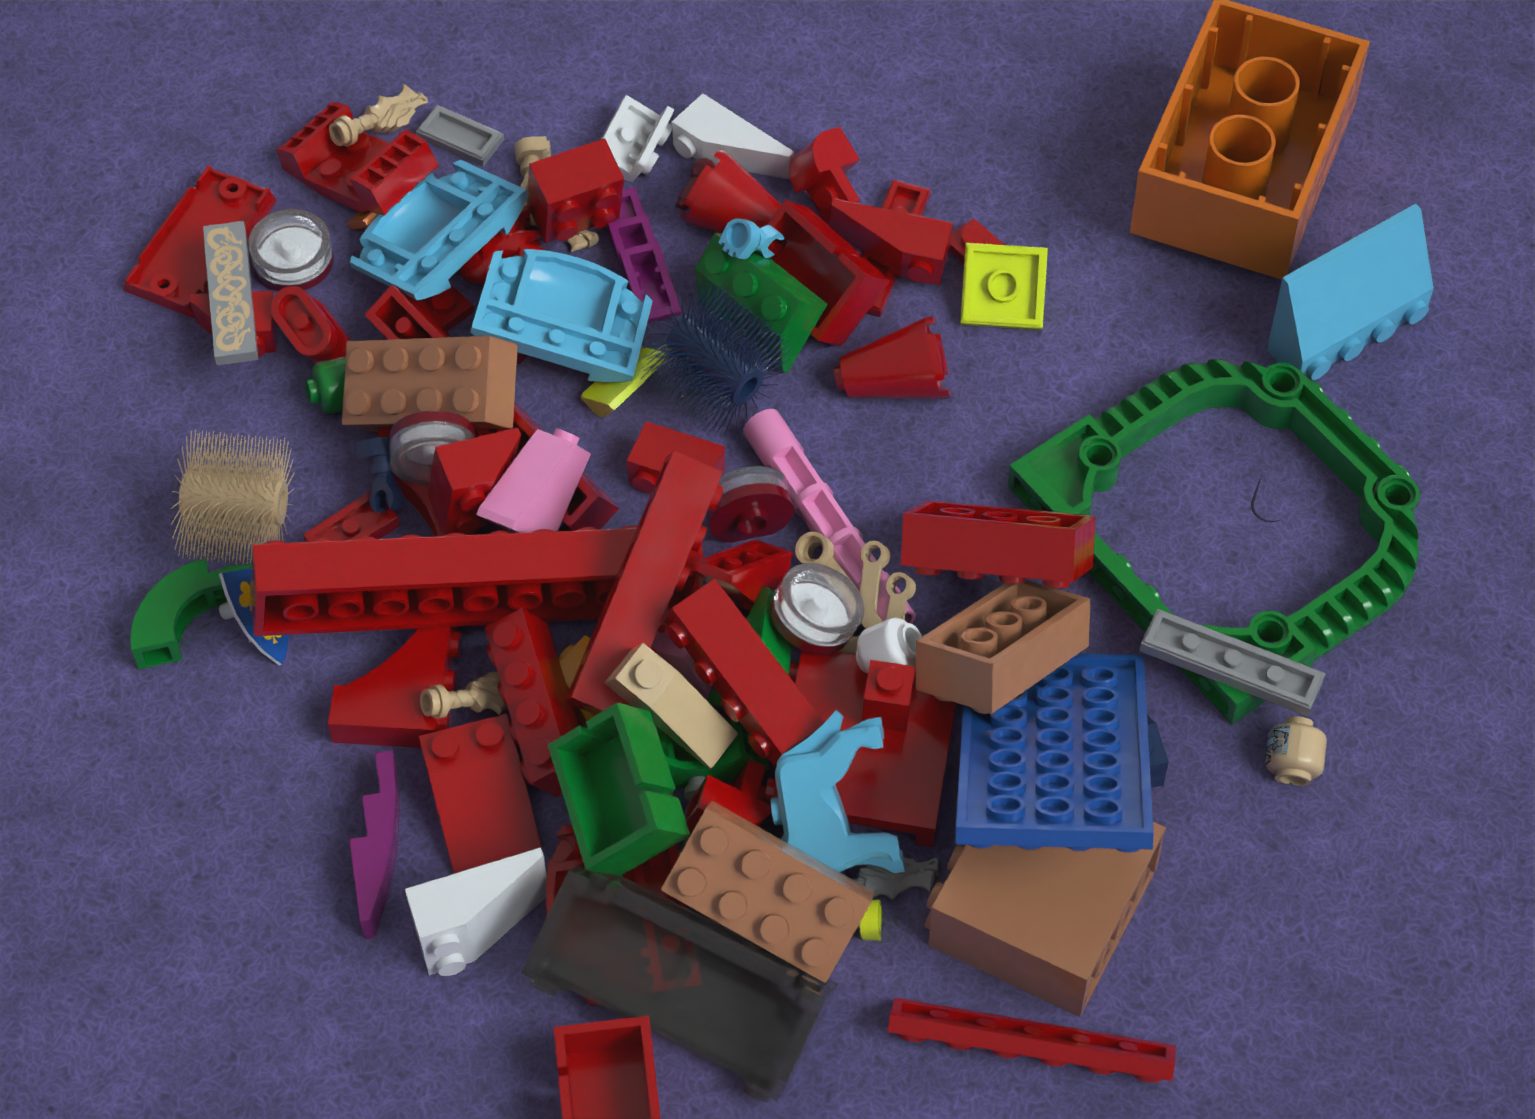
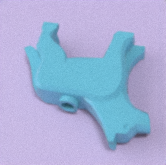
[771,710,905,873]

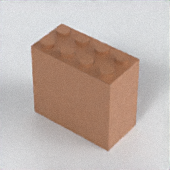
[925,822,1166,1017]

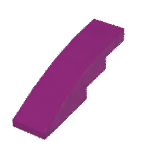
[605,187,681,323]
[349,750,400,939]

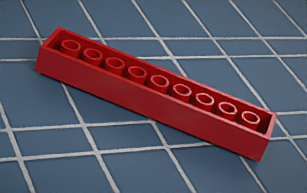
[250,525,704,636]

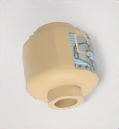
[1265,716,1327,786]

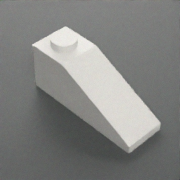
[672,93,794,179]

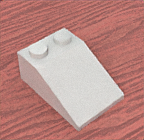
[405,847,547,976]

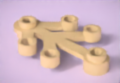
[795,532,916,654]

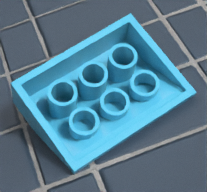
[1267,204,1433,380]

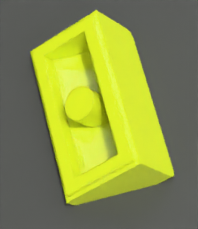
[581,346,667,418]

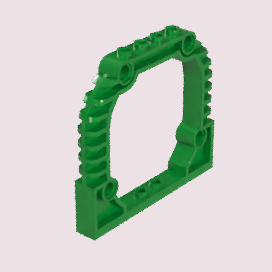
[1008,359,1420,725]

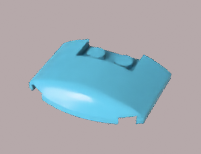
[350,160,528,300]
[470,249,653,382]

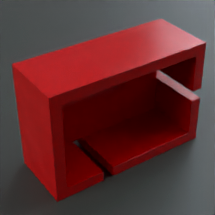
[767,200,890,346]
[553,1015,661,1119]

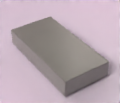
[416,105,504,167]

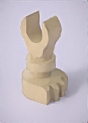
[514,136,551,191]

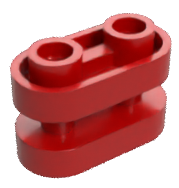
[271,286,351,363]

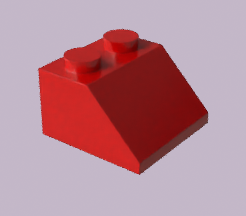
[428,427,521,536]

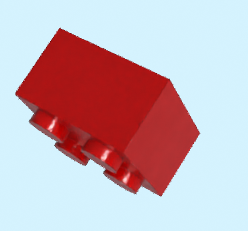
[527,138,624,243]

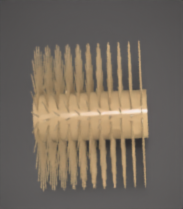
[171,429,294,564]

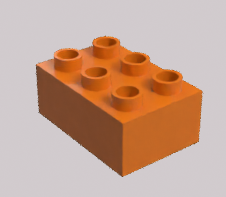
[1130,0,1370,280]

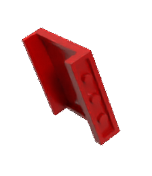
[764,650,956,848]

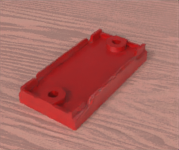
[123,165,276,319]

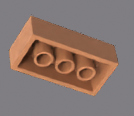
[342,336,518,432]
[916,580,1090,714]
[661,801,875,983]

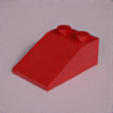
[419,714,543,874]

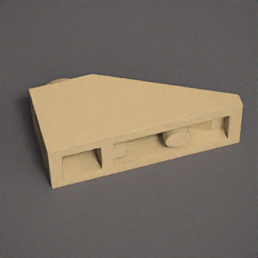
[605,643,739,769]

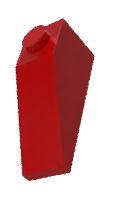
[830,198,953,285]
[692,539,793,610]

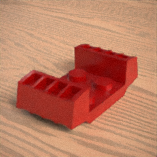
[277,101,439,216]

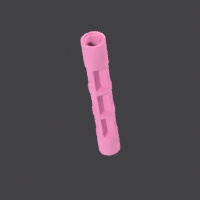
[743,409,916,624]

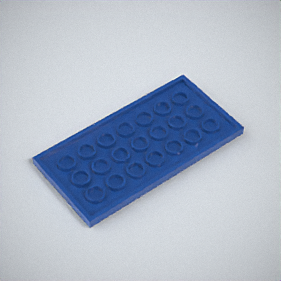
[956,654,1154,853]

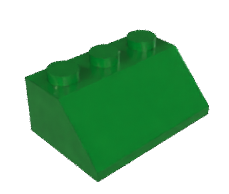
[695,233,827,373]

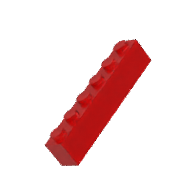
[564,450,724,715]

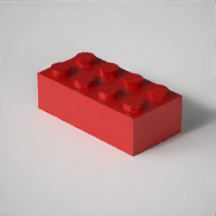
[901,500,1096,588]

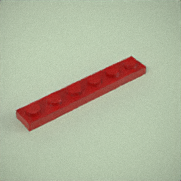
[888,997,1176,1083]

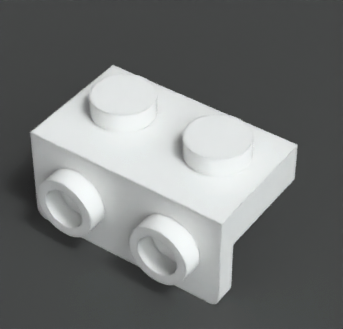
[601,95,674,182]

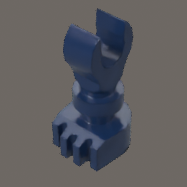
[355,436,404,512]

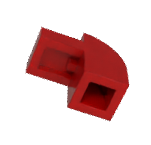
[789,127,861,224]
[684,759,771,838]

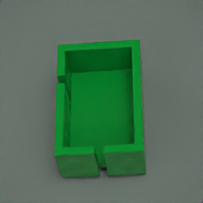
[548,703,691,876]

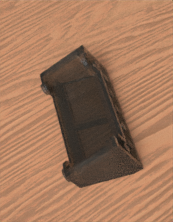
[521,862,839,1102]

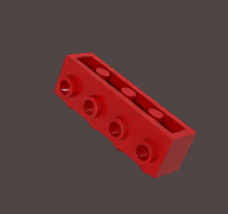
[665,579,824,766]
[484,608,579,797]

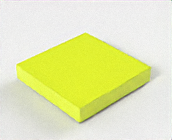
[960,243,1048,330]

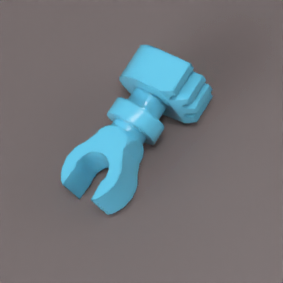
[718,218,784,260]

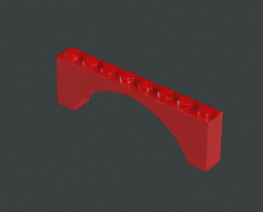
[328,427,480,748]

